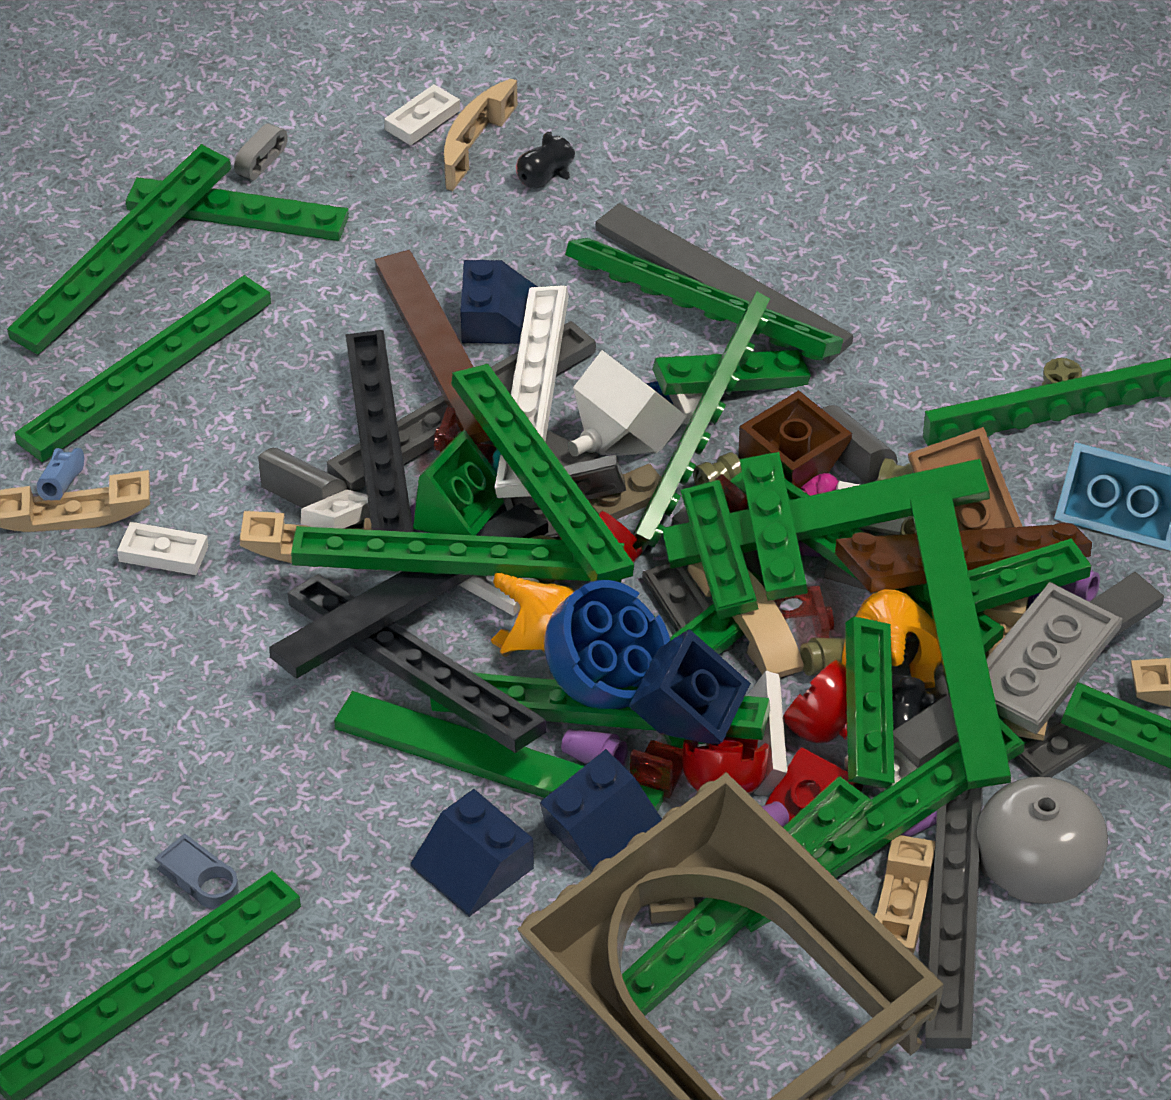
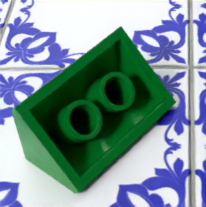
[413,430,504,535]

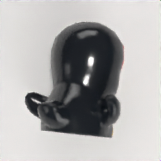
[516,131,575,188]
[892,675,936,730]

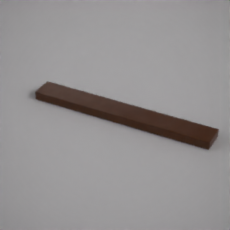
[374,249,491,444]

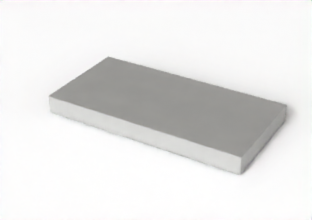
[986,582,1122,734]

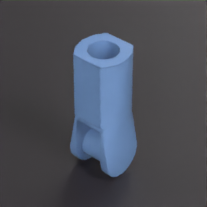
[37,448,84,500]

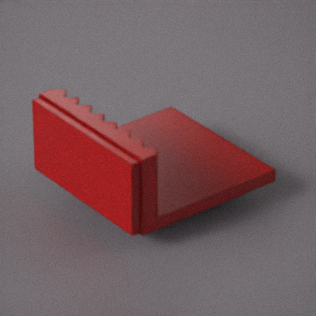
[765,747,863,821]

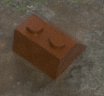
[738,390,852,489]

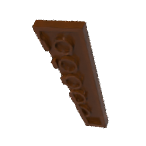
[835,523,1092,593]

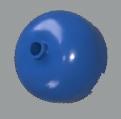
[544,580,670,709]

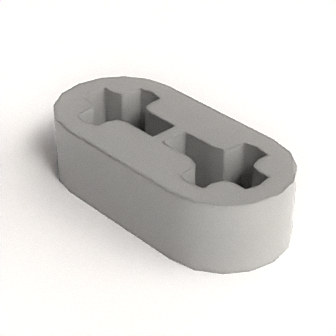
[234,123,288,181]

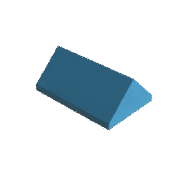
[1054,442,1171,551]

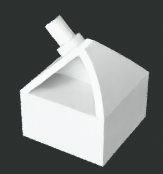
[568,350,687,456]

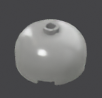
[977,777,1108,904]

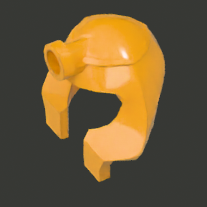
[491,573,575,657]
[841,589,942,689]

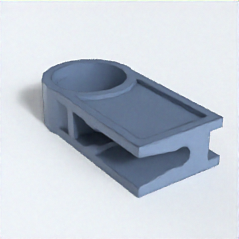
[155,834,239,909]

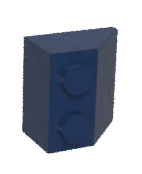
[460,260,537,344]
[629,629,751,745]
[540,749,662,872]
[410,789,534,917]

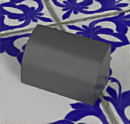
[821,405,898,483]
[258,448,348,508]

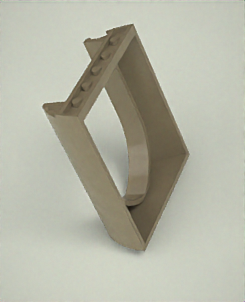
[517,773,944,1100]

